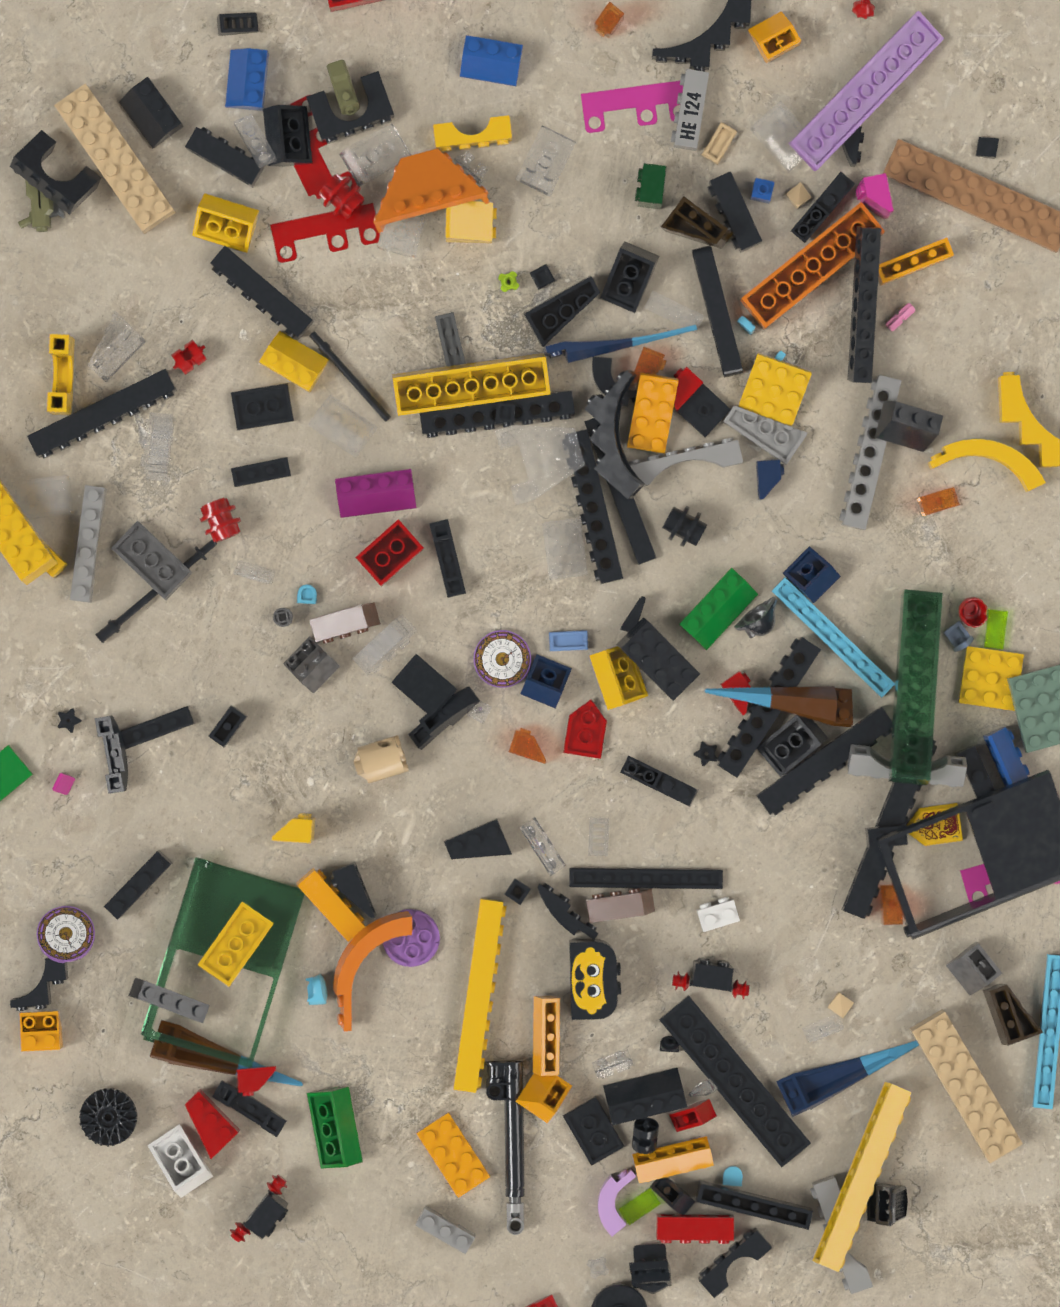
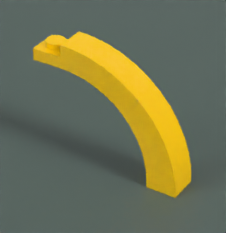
[928,439,1046,492]

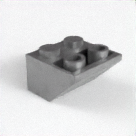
[283,636,340,694]
[946,941,1002,995]

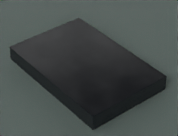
[231,383,294,431]
[391,654,458,718]
[563,1096,625,1166]

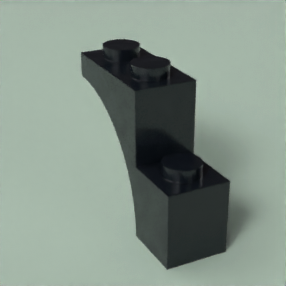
[10,957,68,1011]

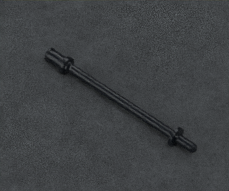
[95,539,217,643]

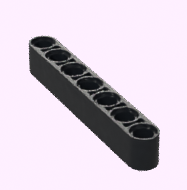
[692,245,743,378]

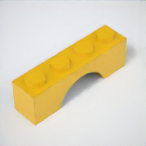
[433,115,512,153]

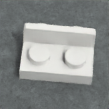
[697,896,740,932]

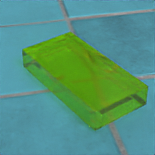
[984,609,1008,650]
[619,1187,661,1225]

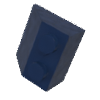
[783,546,841,603]
[520,654,572,709]

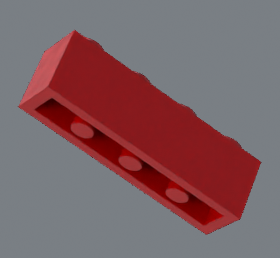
[656,1214,734,1244]

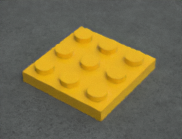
[738,353,812,426]
[958,646,1024,711]

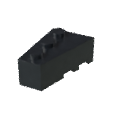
[444,818,512,859]

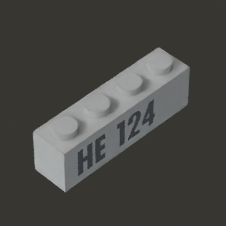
[671,69,709,151]

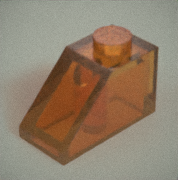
[594,2,625,38]
[631,347,667,385]
[917,487,960,516]
[509,728,546,764]
[880,885,903,925]

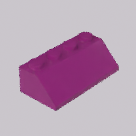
[335,469,417,518]

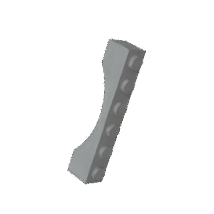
[628,437,743,487]
[70,485,107,603]
[848,744,967,787]
[810,1175,873,1294]

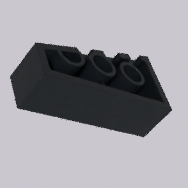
[523,276,600,347]

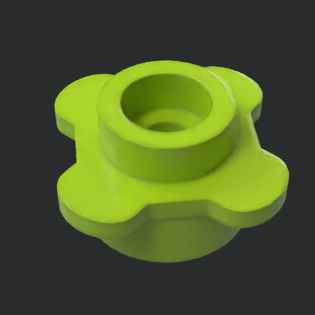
[498,271,519,292]

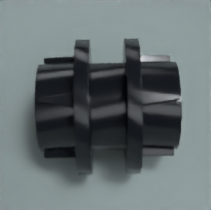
[662,505,707,547]

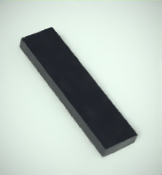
[120,706,195,750]

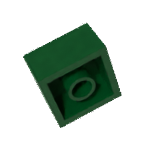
[635,163,667,209]

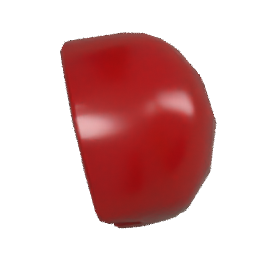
[959,597,988,628]

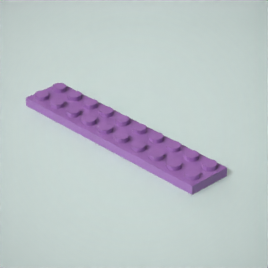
[788,11,944,171]

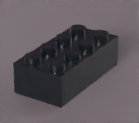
[616,617,700,701]

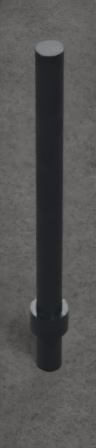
[309,331,391,422]

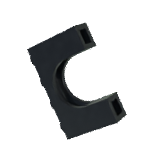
[306,71,394,144]
[10,130,101,215]

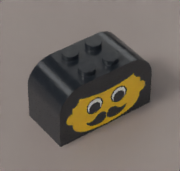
[569,939,621,1020]

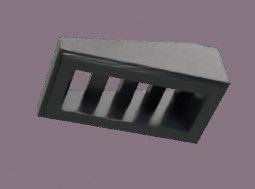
[217,13,259,36]
[620,596,646,632]

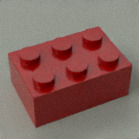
[355,519,424,587]

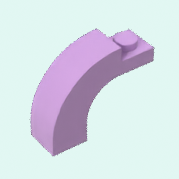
[598,1168,636,1237]

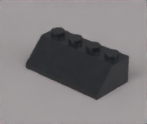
[603,1067,687,1125]

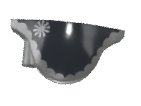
[734,597,777,638]

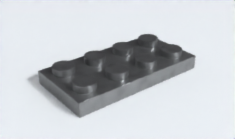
[111,520,192,600]

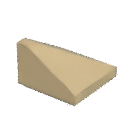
[785,182,812,209]
[827,992,854,1018]

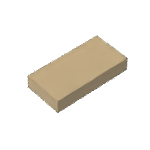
[701,122,738,165]

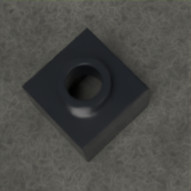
[504,878,531,905]

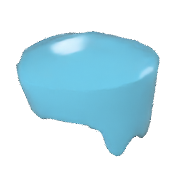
[305,974,328,1005]

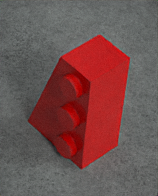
[185,1089,240,1159]

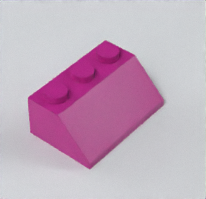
[855,173,894,219]

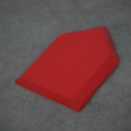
[563,700,607,759]

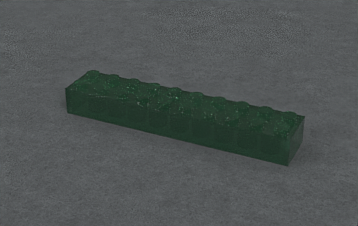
[889,589,943,785]

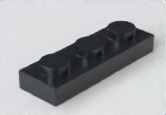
[231,457,291,487]

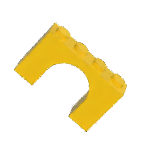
[47,334,75,416]

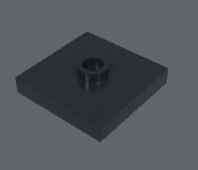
[677,384,731,438]

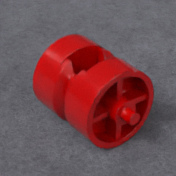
[171,339,207,375]

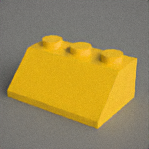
[192,193,259,253]
[259,331,329,393]
[589,646,648,710]
[272,813,315,843]

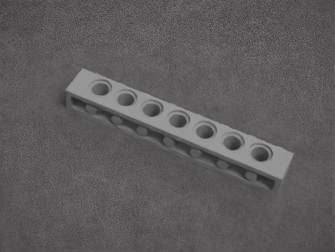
[839,375,902,531]

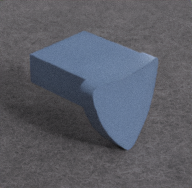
[943,621,974,652]

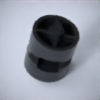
[632,1117,659,1154]

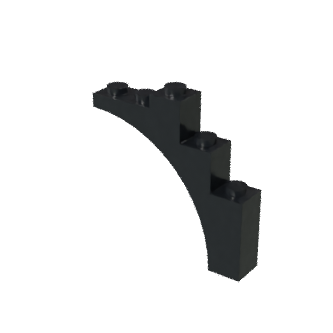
[652,0,752,72]
[585,370,645,499]

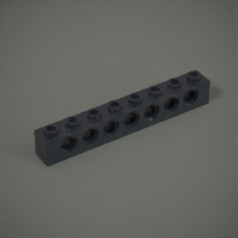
[847,226,881,383]
[420,391,575,438]
[562,429,623,585]
[716,637,821,778]

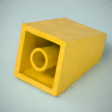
[446,201,497,243]

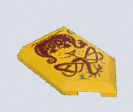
[906,803,963,846]

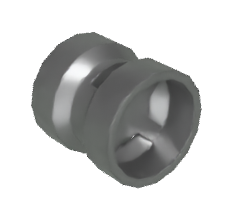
[273,608,293,627]

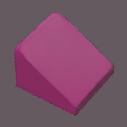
[52,772,75,795]

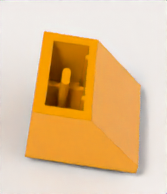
[748,11,801,63]
[20,1011,63,1052]
[516,1073,572,1123]

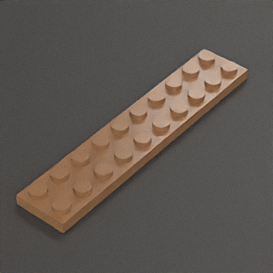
[883,139,1060,253]

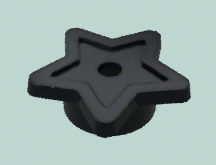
[57,708,82,733]
[693,741,717,766]

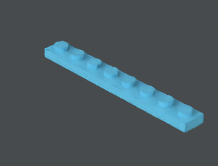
[772,577,895,698]
[1032,954,1060,1109]

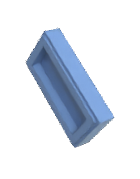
[549,630,588,651]

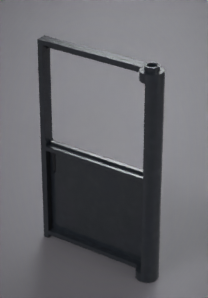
[876,769,1060,940]

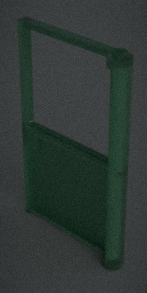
[140,857,305,1068]

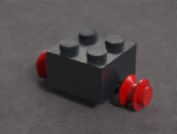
[672,958,750,1000]
[230,1174,288,1242]

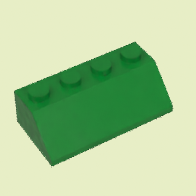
[678,568,758,650]
[307,1086,363,1169]

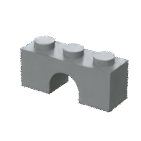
[416,1205,475,1254]

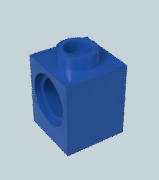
[750,178,775,204]

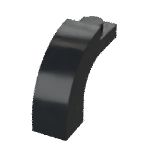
[592,357,637,407]

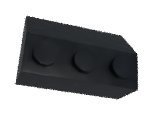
[119,77,184,149]
[263,105,313,167]
[875,400,943,452]

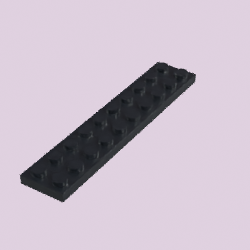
[659,995,811,1168]

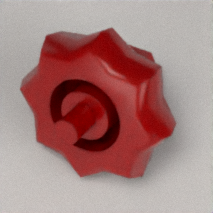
[852,0,875,19]

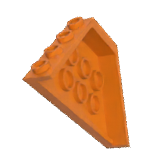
[374,148,490,233]

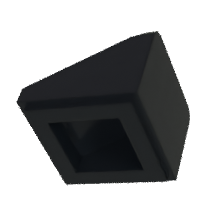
[975,137,999,159]

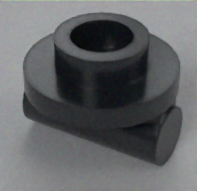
[660,1036,679,1052]

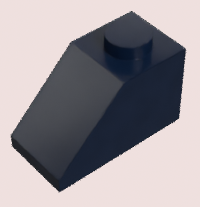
[756,460,784,500]

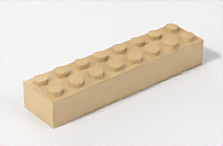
[54,83,176,234]
[909,1009,1023,1163]

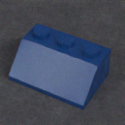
[460,35,523,87]
[225,48,269,111]
[983,727,1030,786]

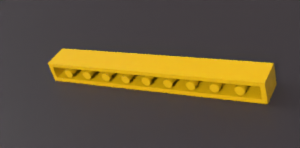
[453,898,507,1093]
[812,1082,912,1272]

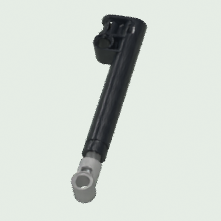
[485,1061,525,1235]

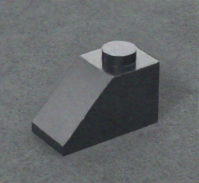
[650,1177,696,1216]

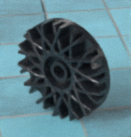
[79,1088,138,1147]
[591,1283,647,1307]

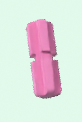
[886,303,915,331]

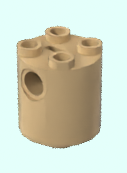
[354,735,409,784]

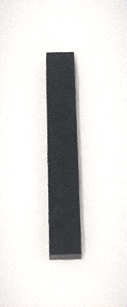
[584,418,656,565]
[569,868,723,889]

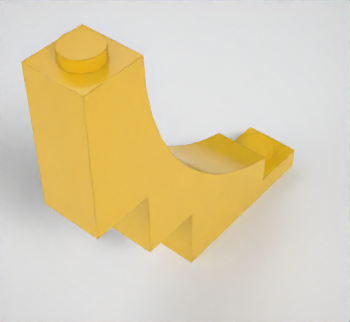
[998,372,1060,468]

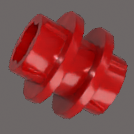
[319,174,364,219]
[200,498,241,543]

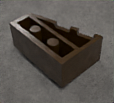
[661,196,733,249]
[983,984,1043,1046]

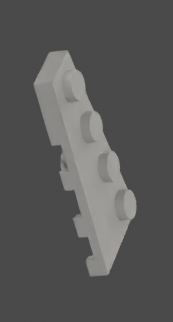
[723,405,808,465]

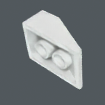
[148,1124,213,1198]

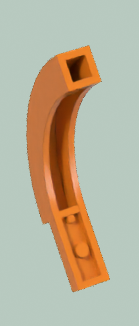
[333,911,412,1032]

